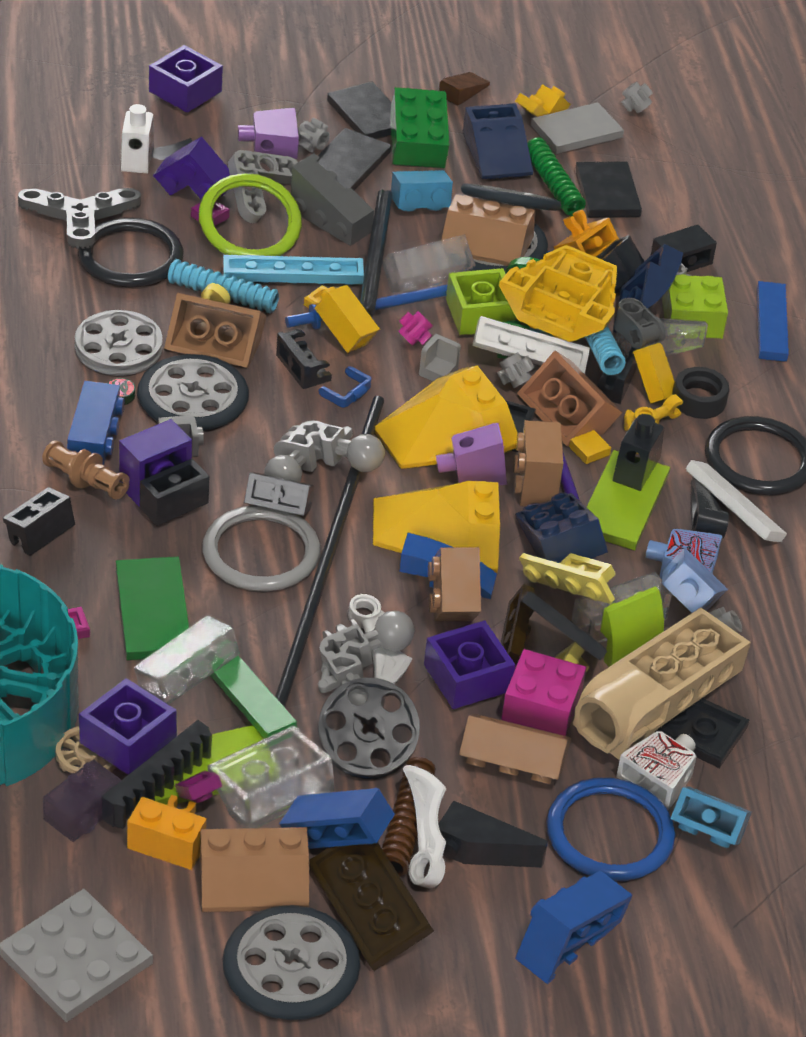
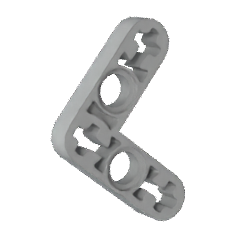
[228,150,298,223]

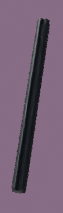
[360,189,392,317]

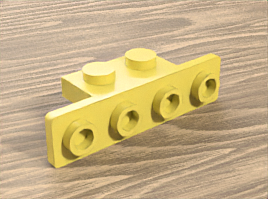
[519,553,616,604]

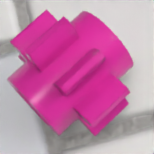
[398,311,433,346]

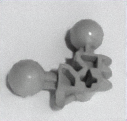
[264,420,385,482]
[318,610,415,723]

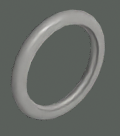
[202,505,321,592]

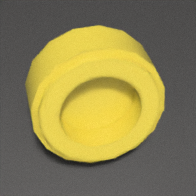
[201,283,230,304]

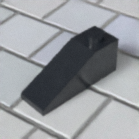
[438,801,548,868]

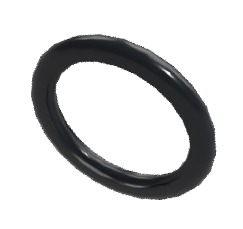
[78,218,184,287]
[705,416,806,495]

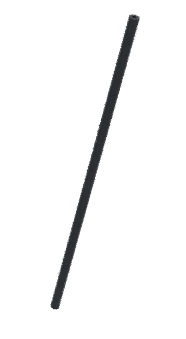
[275,396,384,708]

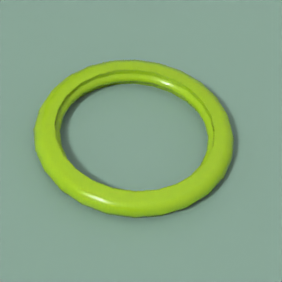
[199,173,302,256]

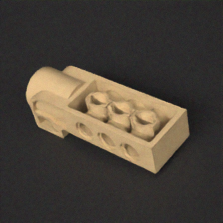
[573,608,751,760]

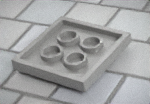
[0,889,153,1023]

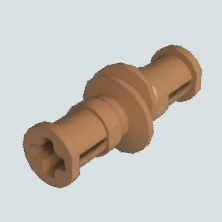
[42,440,130,500]

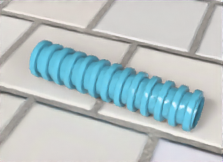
[168,259,279,314]
[585,325,626,375]

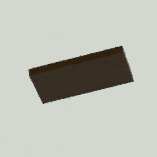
[309,842,434,971]

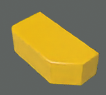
[633,343,675,404]

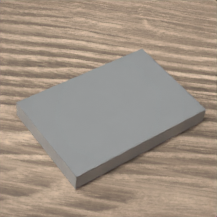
[531,102,624,154]

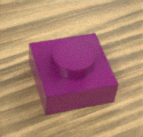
[191,201,230,226]
[175,771,223,803]

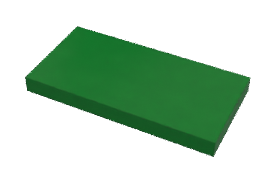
[116,556,192,660]

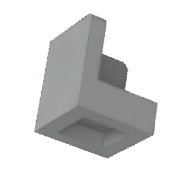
[419,334,461,381]

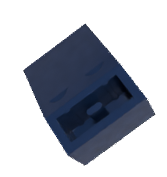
[463,103,533,179]
[515,493,608,563]

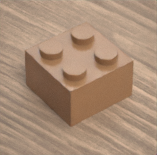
[513,420,563,506]
[428,547,481,621]

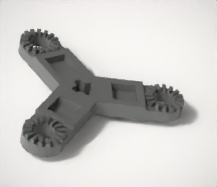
[18,188,141,249]

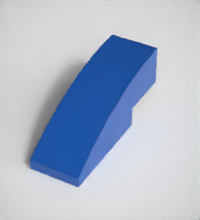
[399,533,497,599]

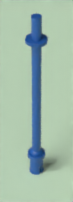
[285,284,448,330]

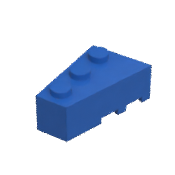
[515,870,633,984]

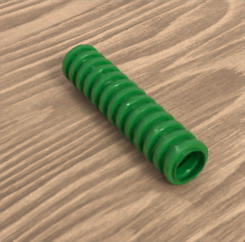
[528,137,586,216]

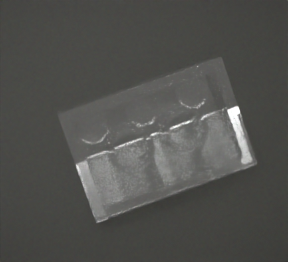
[208,725,335,828]

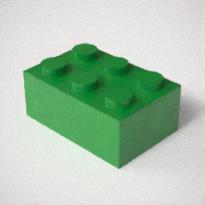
[390,87,449,168]

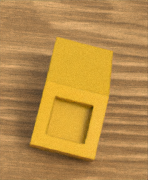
[515,84,571,117]

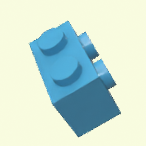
[391,170,453,211]
[670,786,752,848]

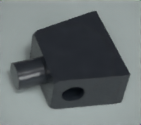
[613,414,665,491]

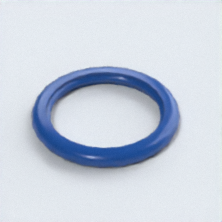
[546,778,676,881]

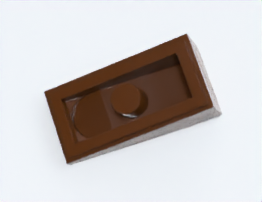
[439,72,490,105]

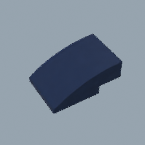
[613,244,683,334]

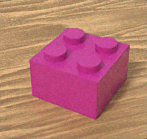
[501,649,586,736]

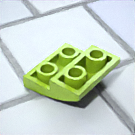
[600,586,664,667]

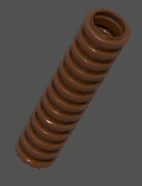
[382,757,436,877]

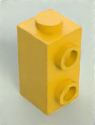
[314,284,380,353]

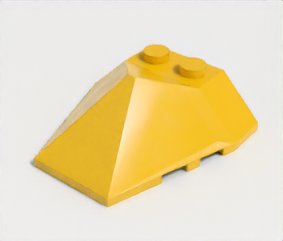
[499,245,617,342]
[375,365,518,469]
[373,481,500,573]

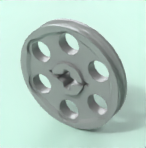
[75,310,163,376]

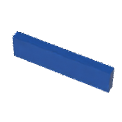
[757,281,789,362]

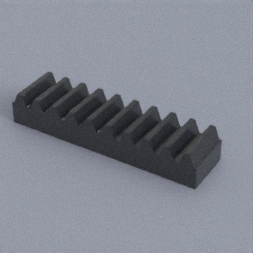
[102,720,212,829]

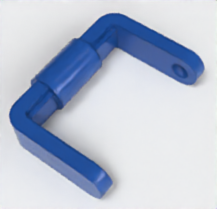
[318,366,371,407]

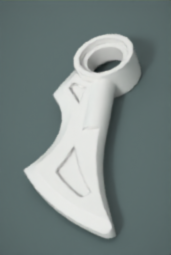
[348,594,412,684]
[403,765,446,889]

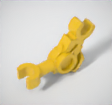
[624,394,683,454]

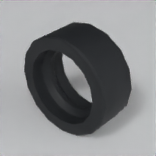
[672,367,729,419]

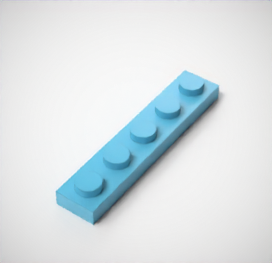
[223,255,364,285]

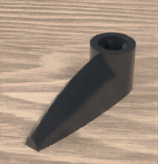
[691,477,729,538]

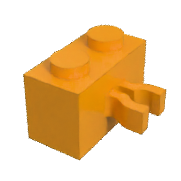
[554,209,619,257]
[127,795,207,870]

